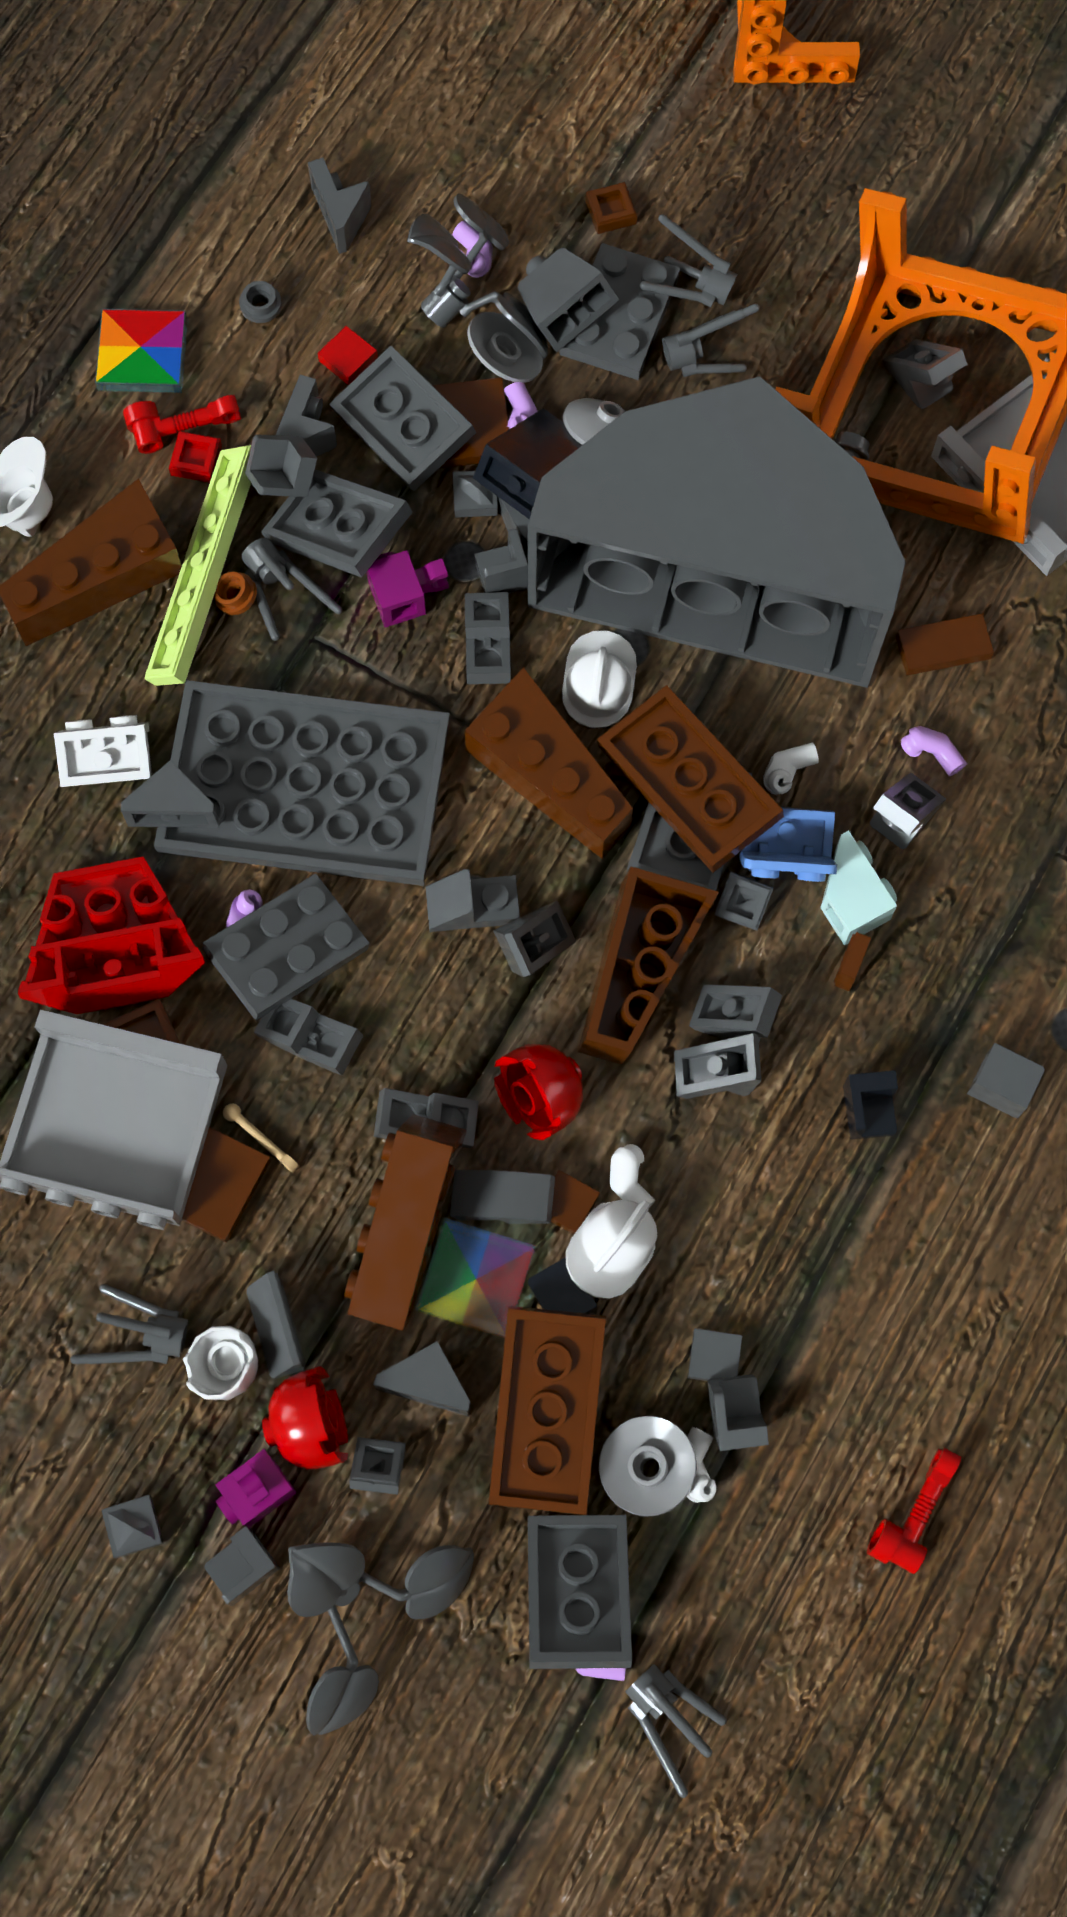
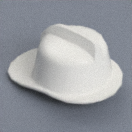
[0,437,53,537]
[562,631,637,728]
[566,1199,657,1299]

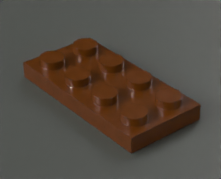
[597,685,784,873]
[489,1306,606,1515]

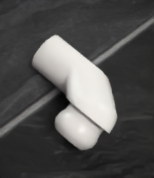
[763,742,819,795]
[610,1144,655,1208]
[687,1427,717,1503]

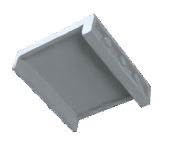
[931,351,1067,576]
[0,1010,227,1230]

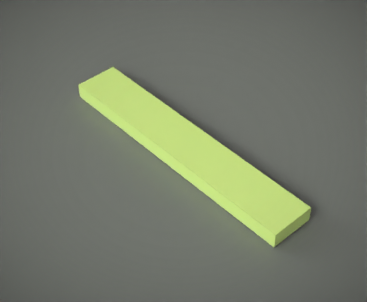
[145,445,251,686]

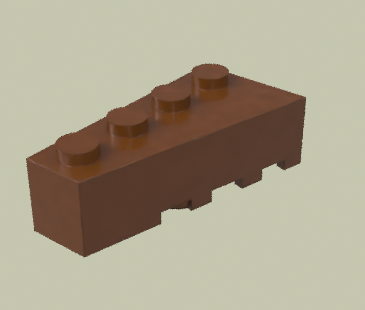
[465,667,633,859]

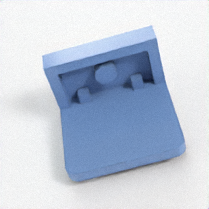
[739,807,837,882]

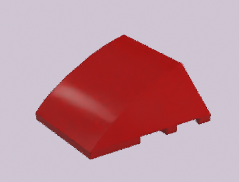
[18,856,205,1015]

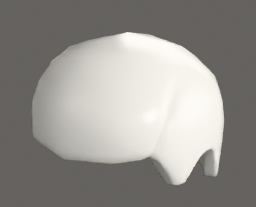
[183,1326,258,1400]

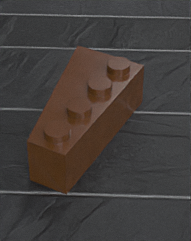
[0,478,182,646]
[578,866,719,1065]
[344,1114,467,1331]

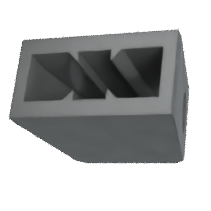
[517,248,619,352]

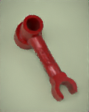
[123,395,241,454]
[867,1447,962,1574]

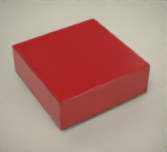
[317,326,378,385]
[169,431,222,483]

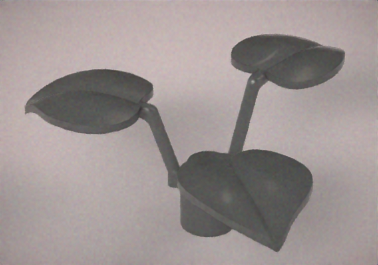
[407,193,548,360]
[287,1542,474,1736]

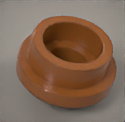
[214,572,257,615]

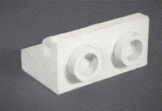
[54,715,152,787]

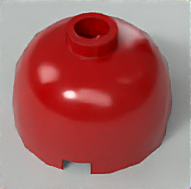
[494,1044,583,1141]
[262,1366,348,1470]

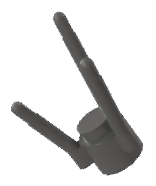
[640,214,738,307]
[662,304,760,377]
[242,538,342,641]
[70,1284,189,1364]
[625,1664,727,1798]

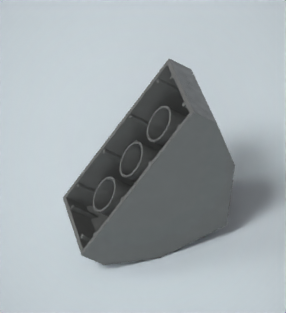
[528,376,905,688]

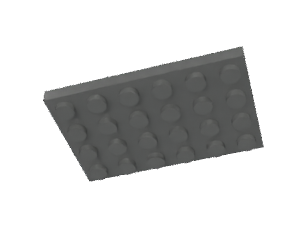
[154,680,450,886]

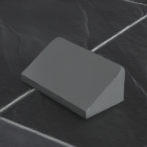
[247,1271,306,1379]

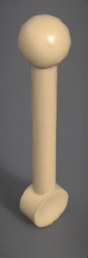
[223,1103,300,1173]

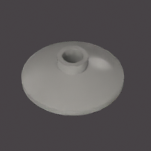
[467,312,543,383]
[563,398,625,445]
[599,1416,697,1516]

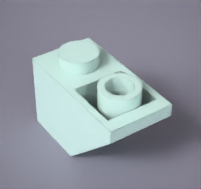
[821,830,897,945]

